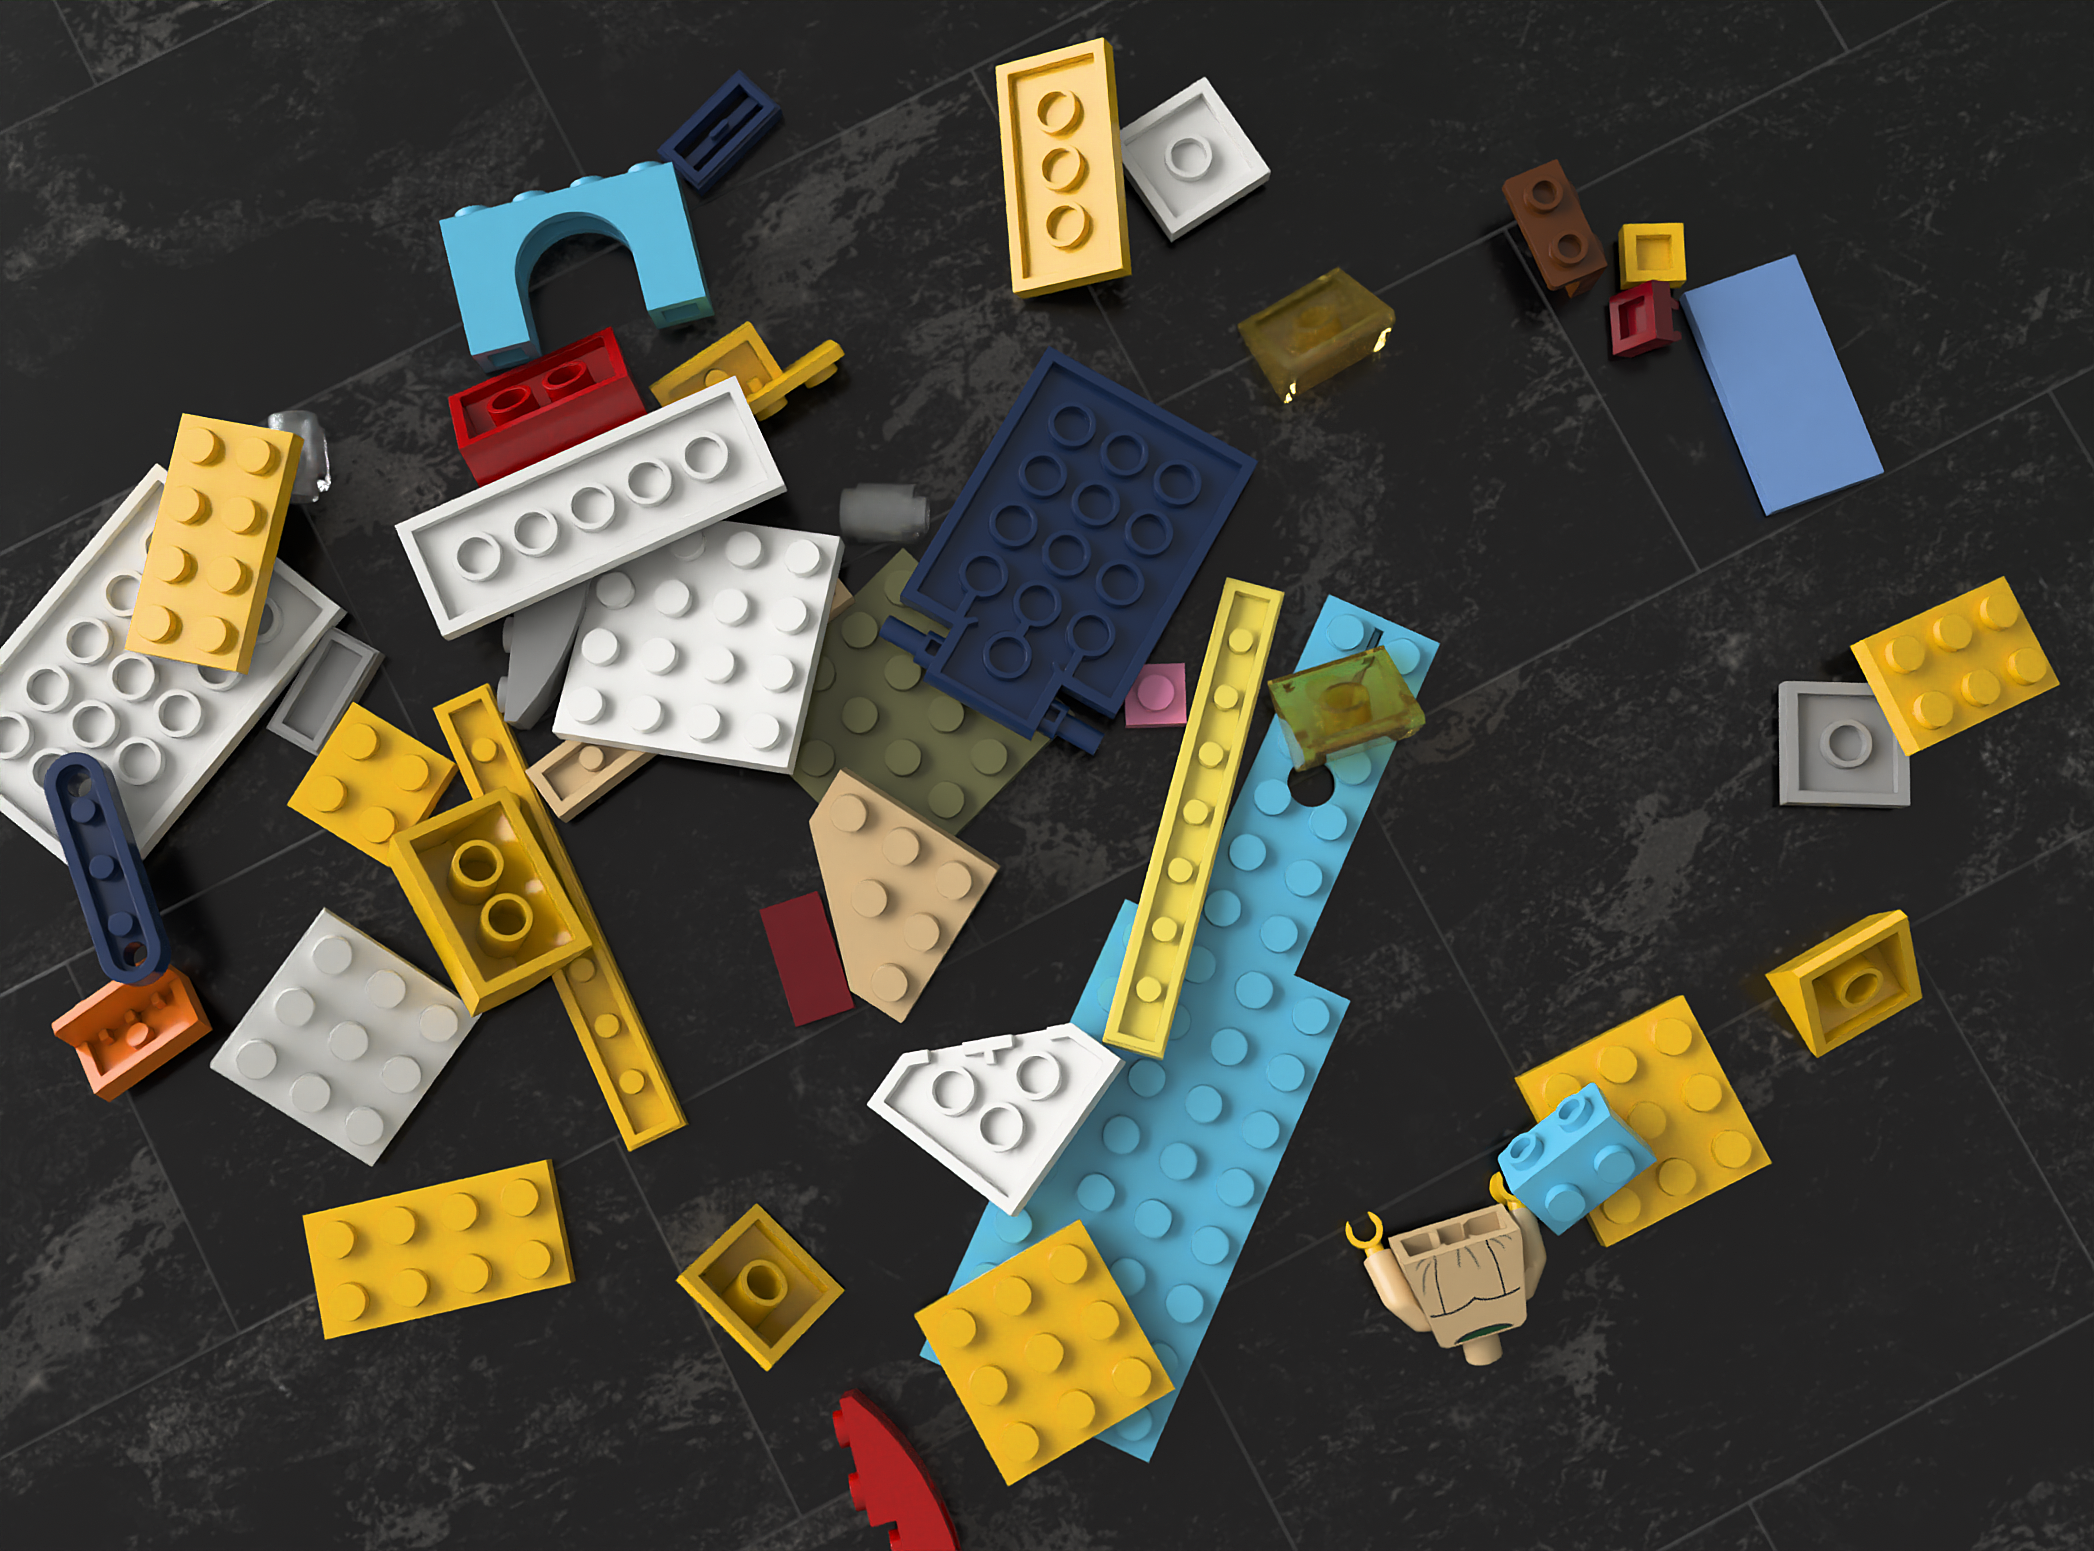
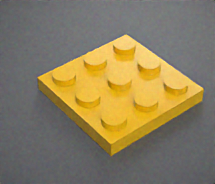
[1514,995,1772,1248]
[914,1218,1175,1486]

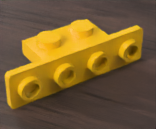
[649,321,845,421]

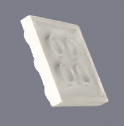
[210,907,482,1167]

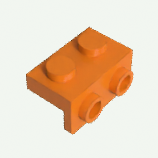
[51,957,213,1102]

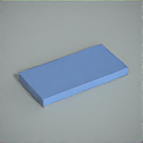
[1679,254,1884,517]

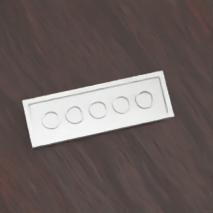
[395,376,787,641]

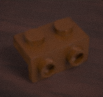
[1502,159,1608,298]

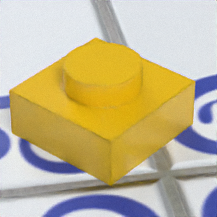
[1618,223,1686,289]

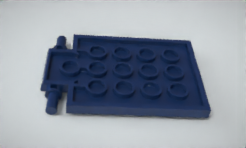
[878,346,1259,755]

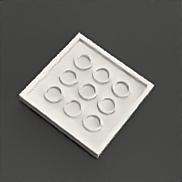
[552,520,845,775]

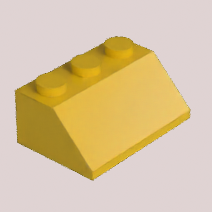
[386,785,593,1018]

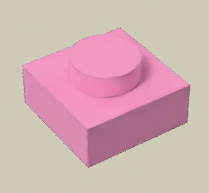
[1124,663,1187,728]

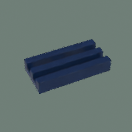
[657,69,783,197]

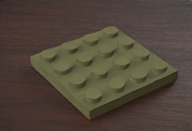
[789,548,1075,837]

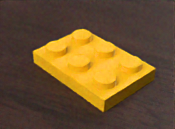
[1850,576,2060,756]

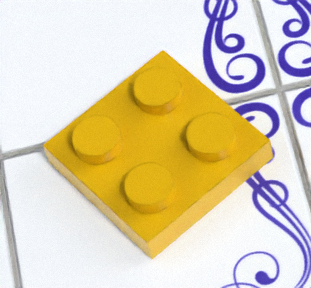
[287,702,459,868]

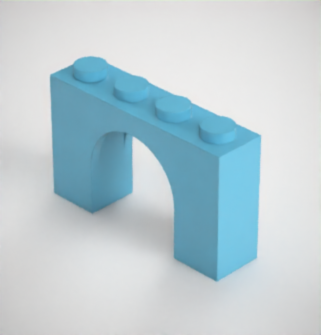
[439,161,714,373]

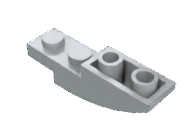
[497,578,591,730]

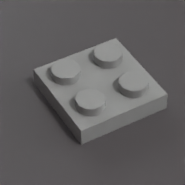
[1778,681,1910,808]

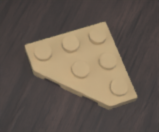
[809,767,1001,1023]

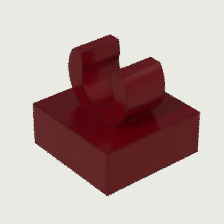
[1609,280,1682,358]

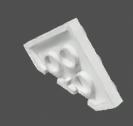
[867,1023,1126,1217]

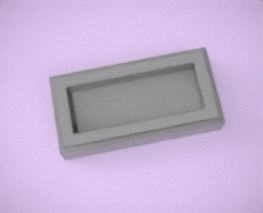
[266,626,386,757]

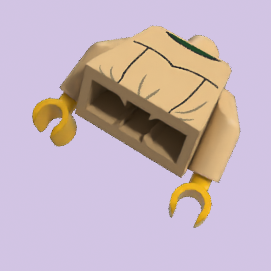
[1345,1171,1547,1365]

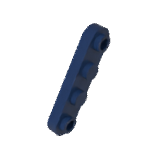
[43,752,171,987]

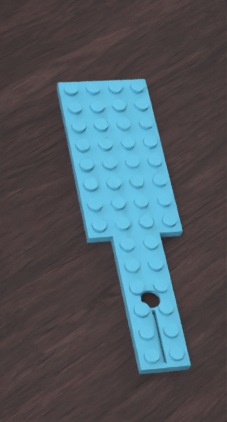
[919,594,1440,1463]

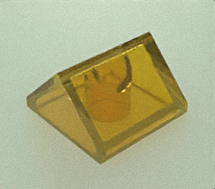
[1237,267,1396,404]
[1267,645,1425,772]

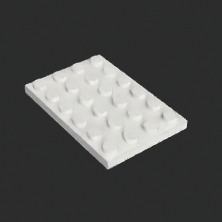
[0,463,347,865]

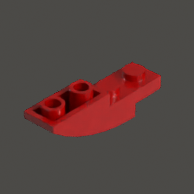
[833,1388,962,1551]

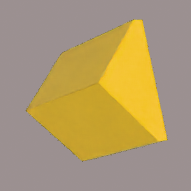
[1765,909,1922,1058]
[676,1203,845,1371]

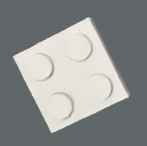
[1120,77,1271,242]

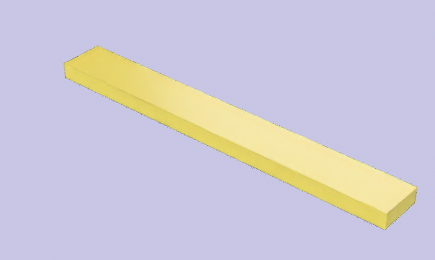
[1101,577,1285,1061]

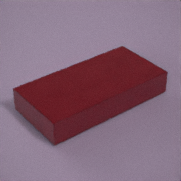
[759,891,856,1027]

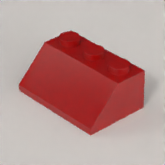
[448,326,650,488]

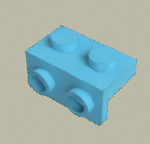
[1498,1082,1657,1236]

